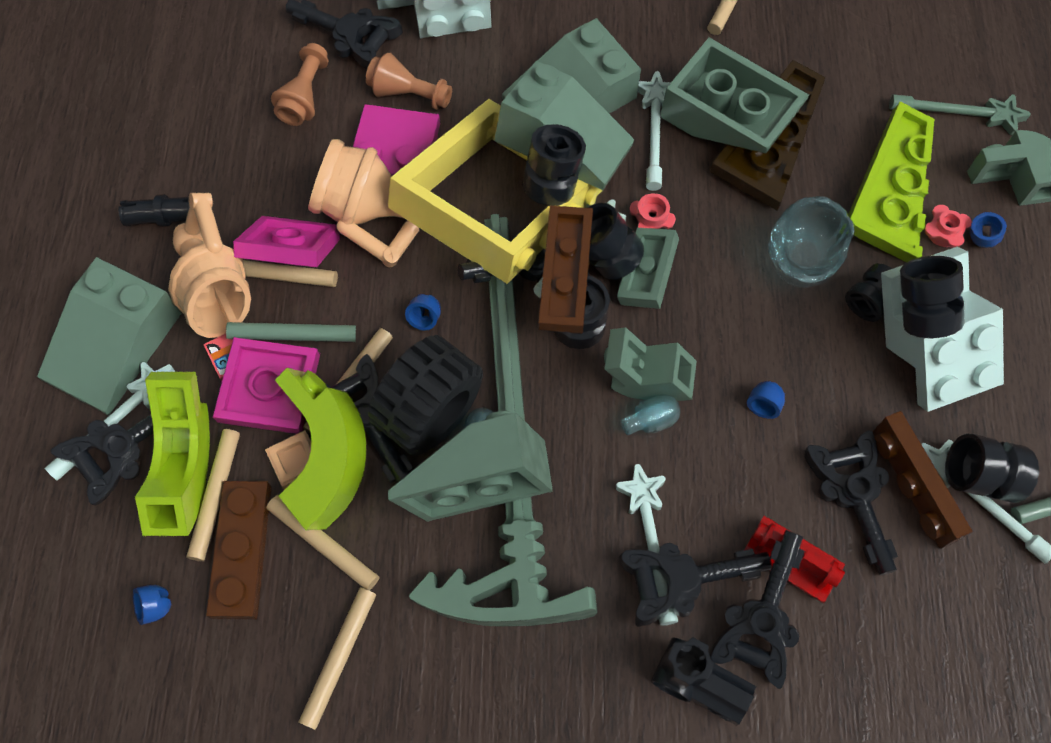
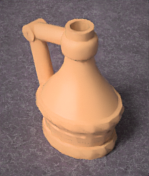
[308,139,419,267]
[168,193,251,338]

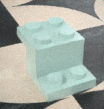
[377,0,492,38]
[881,246,1004,412]

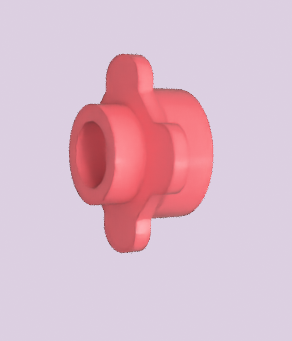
[629,193,676,229]
[924,205,972,248]

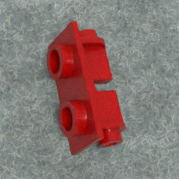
[744,515,845,604]

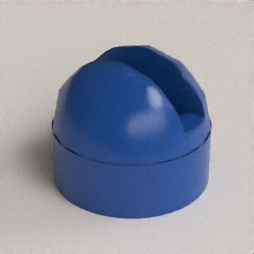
[970,212,1007,248]
[405,294,441,331]
[747,381,785,419]
[133,585,171,625]

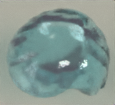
[768,196,855,288]

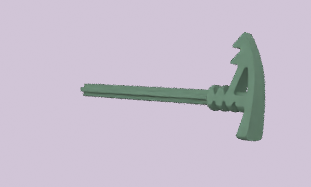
[409,214,597,627]

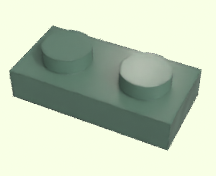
[617,227,679,309]

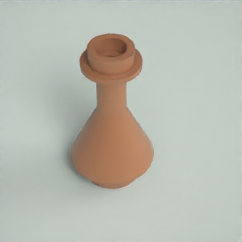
[271,43,329,126]
[366,53,452,110]

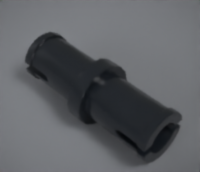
[118,194,190,227]

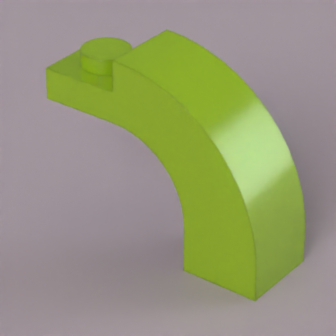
[275,368,366,530]
[135,372,210,536]

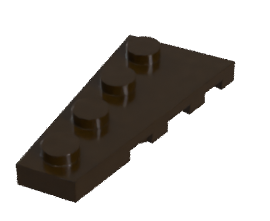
[710,60,826,211]

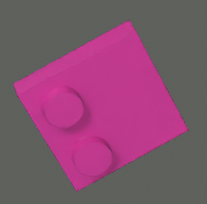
[353,104,440,176]
[233,216,340,267]
[213,337,320,434]

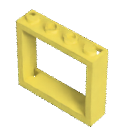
[388,99,603,284]

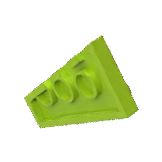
[842,102,935,262]

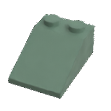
[502,18,641,114]
[660,37,809,153]
[494,61,634,190]
[37,257,182,416]
[388,411,553,522]

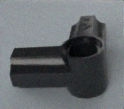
[651,637,757,726]

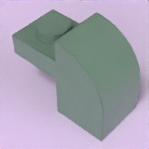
[967,130,1051,206]
[604,327,697,402]

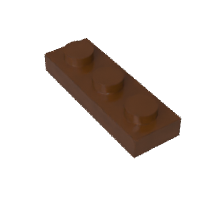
[538,205,593,333]
[872,411,973,549]
[206,481,272,620]

